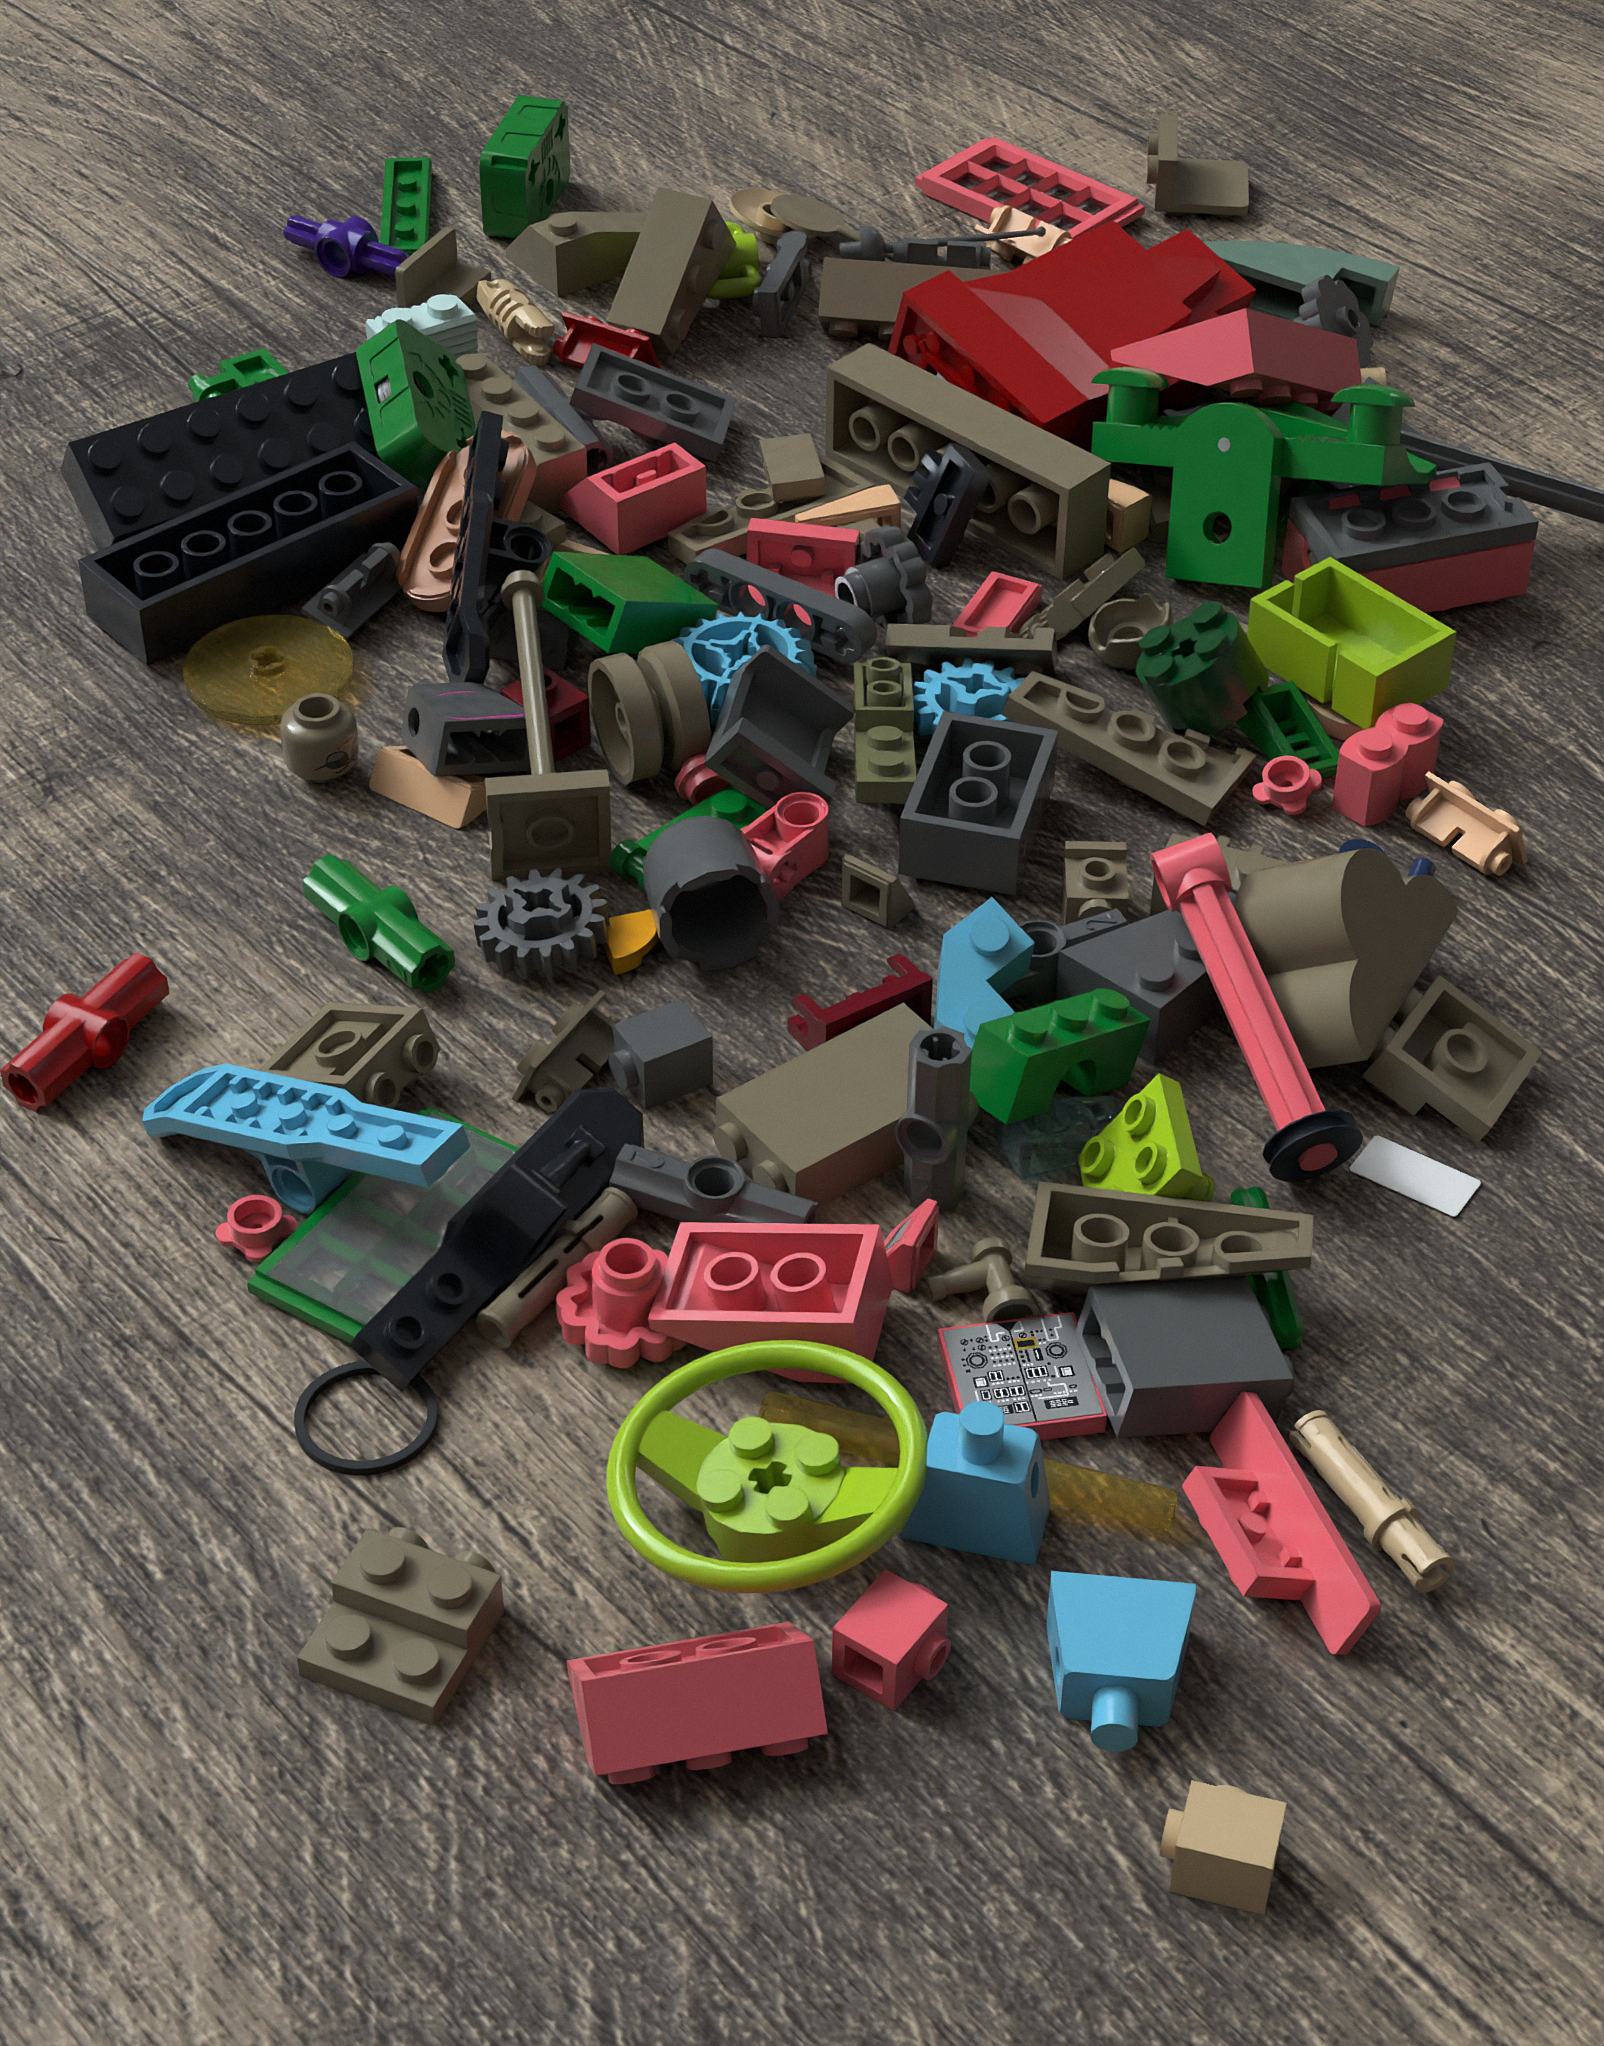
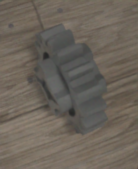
[473,868,610,979]

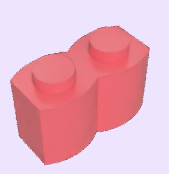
[1331,702,1443,827]

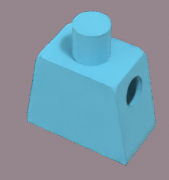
[899,1401,1051,1566]
[1046,1571,1196,1752]

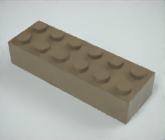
[825,343,1111,581]

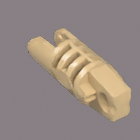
[476,279,555,367]

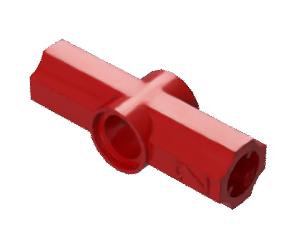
[0,952,170,1112]

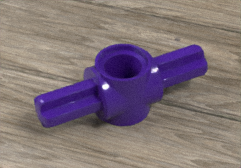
[283,215,409,277]

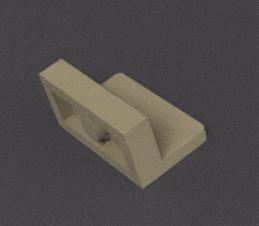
[395,227,491,309]

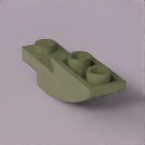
[854,657,916,804]

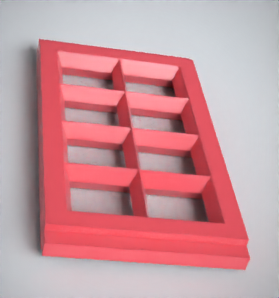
[915,137,1145,239]

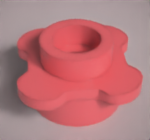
[1252,756,1322,815]
[215,1195,298,1262]

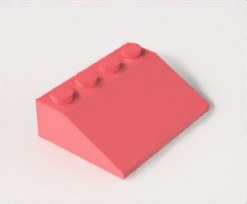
[1111,308,1362,417]

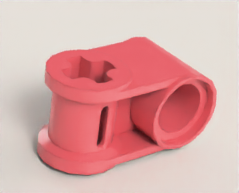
[740,792,830,900]

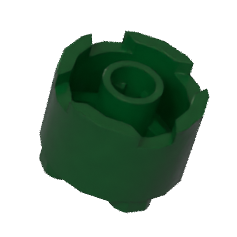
[1135,602,1269,735]

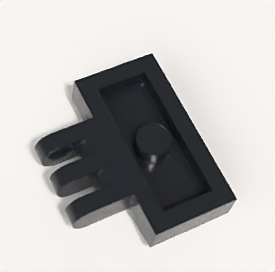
[904,444,992,567]

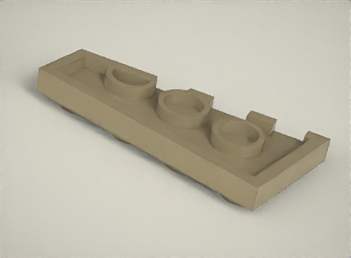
[667,452,875,565]
[1001,671,1257,826]

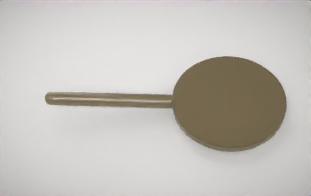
[770,195,894,262]

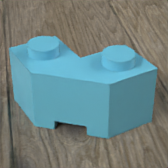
[934,897,1035,1049]

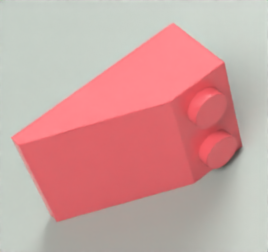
[648,1222,893,1383]

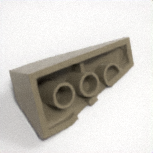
[506,212,648,297]
[1024,1181,1314,1295]

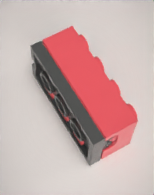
[1281,462,1539,613]

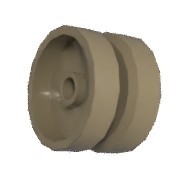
[588,640,711,785]

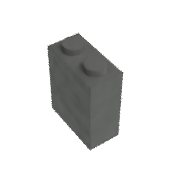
[1075,1276,1294,1438]

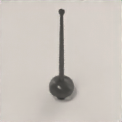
[840,226,1046,262]

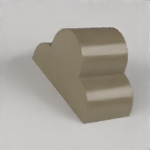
[1234,848,1459,1069]

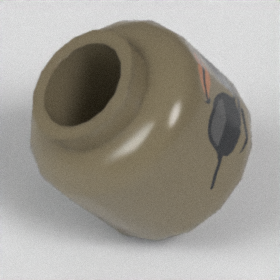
[280,693,359,783]

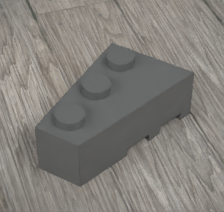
[1055,892,1236,1065]

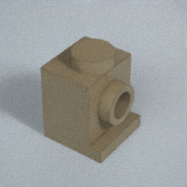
[1062,841,1129,925]

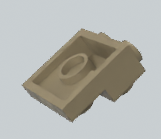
[1362,975,1542,1142]
[258,1002,441,1109]
[297,1527,504,1726]

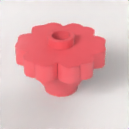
[556,1238,688,1368]

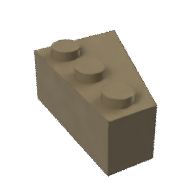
[606,187,737,356]

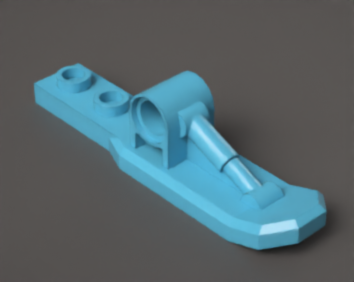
[142,1063,471,1214]

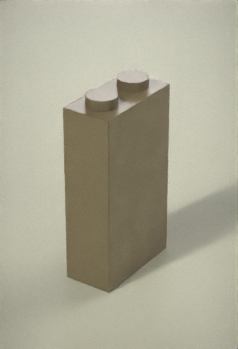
[713,1003,982,1208]

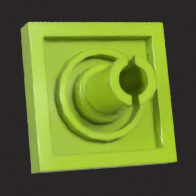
[1077,1073,1215,1202]

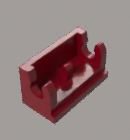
[787,954,933,1052]

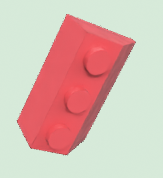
[567,1622,828,1784]

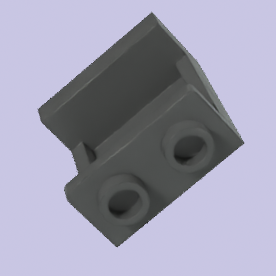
[704,644,855,810]

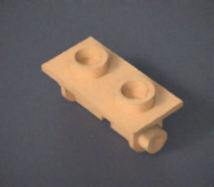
[974,205,1073,264]
[1405,771,1528,876]

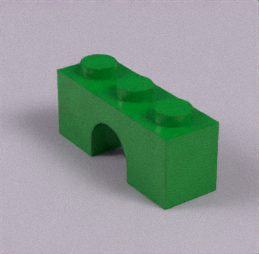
[970,988,1151,1125]

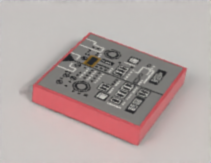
[937,1312,1107,1441]

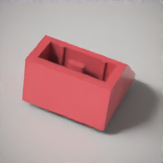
[558,443,707,555]

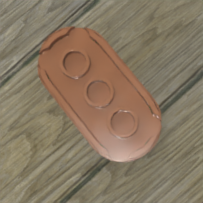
[396,430,537,612]

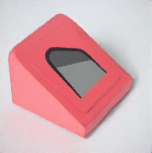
[884,1199,939,1294]

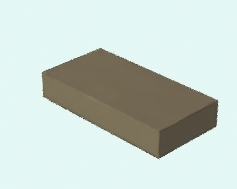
[759,433,826,502]

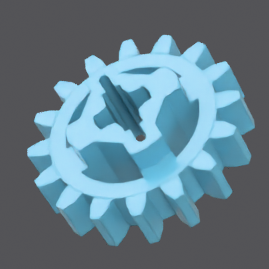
[913,658,1026,737]

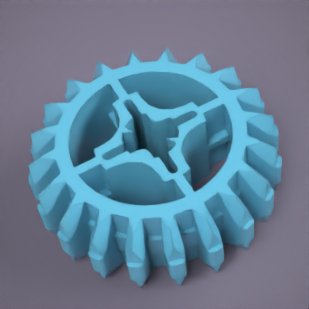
[670,611,817,730]

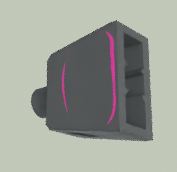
[401,681,530,777]

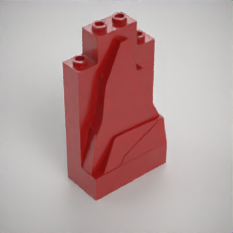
[888,220,1256,453]

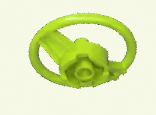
[606,1340,928,1594]

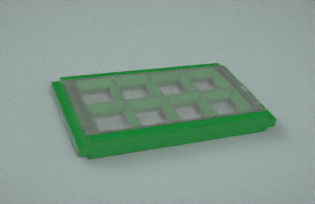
[247,1106,520,1343]

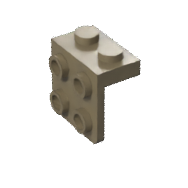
[1146,115,1249,218]

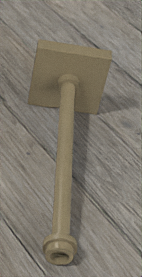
[485,570,612,881]

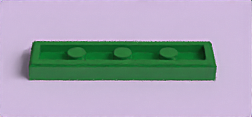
[380,157,433,256]

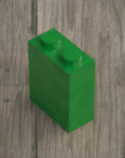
[540,551,719,654]

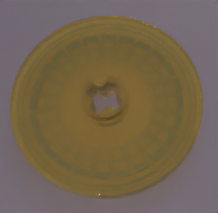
[183,615,354,725]

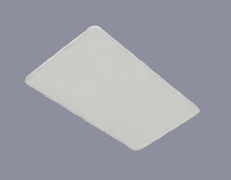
[1350,1136,1481,1217]

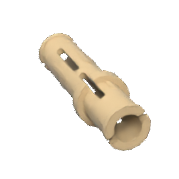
[1289,1410,1455,1593]

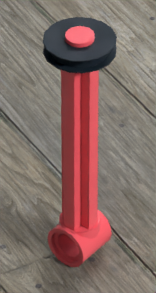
[1150,832,1363,1182]

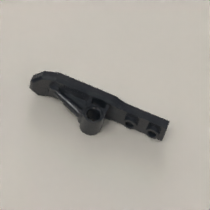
[442,410,552,684]
[349,1088,645,1392]

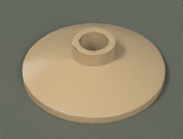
[729,188,817,244]

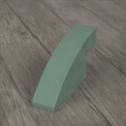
[1203,241,1400,326]

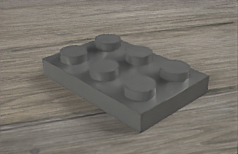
[569,343,737,462]

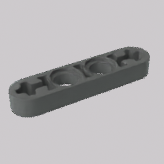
[684,548,878,663]

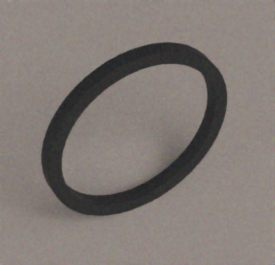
[294,1361,438,1475]

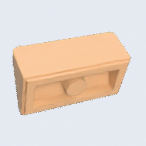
[369,746,487,828]

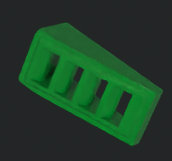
[1237,681,1339,779]

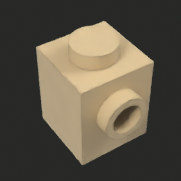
[1160,1780,1287,1915]

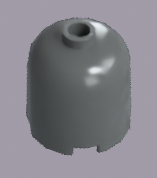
[643,816,780,971]

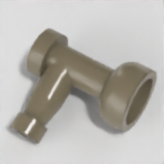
[926,1237,1040,1323]

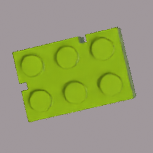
[1247,557,1456,730]

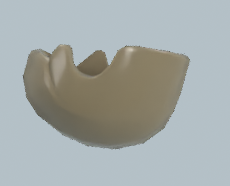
[1088,593,1173,671]

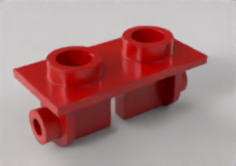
[553,311,661,369]

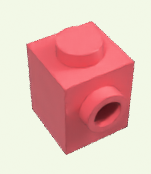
[832,1569,951,1711]

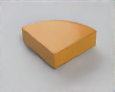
[602,909,659,975]

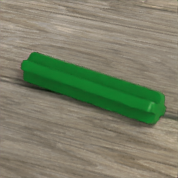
[1230,1186,1305,1350]

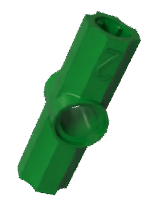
[303,854,455,994]

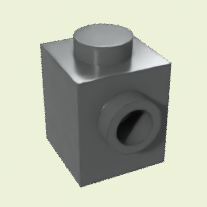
[609,999,713,1110]

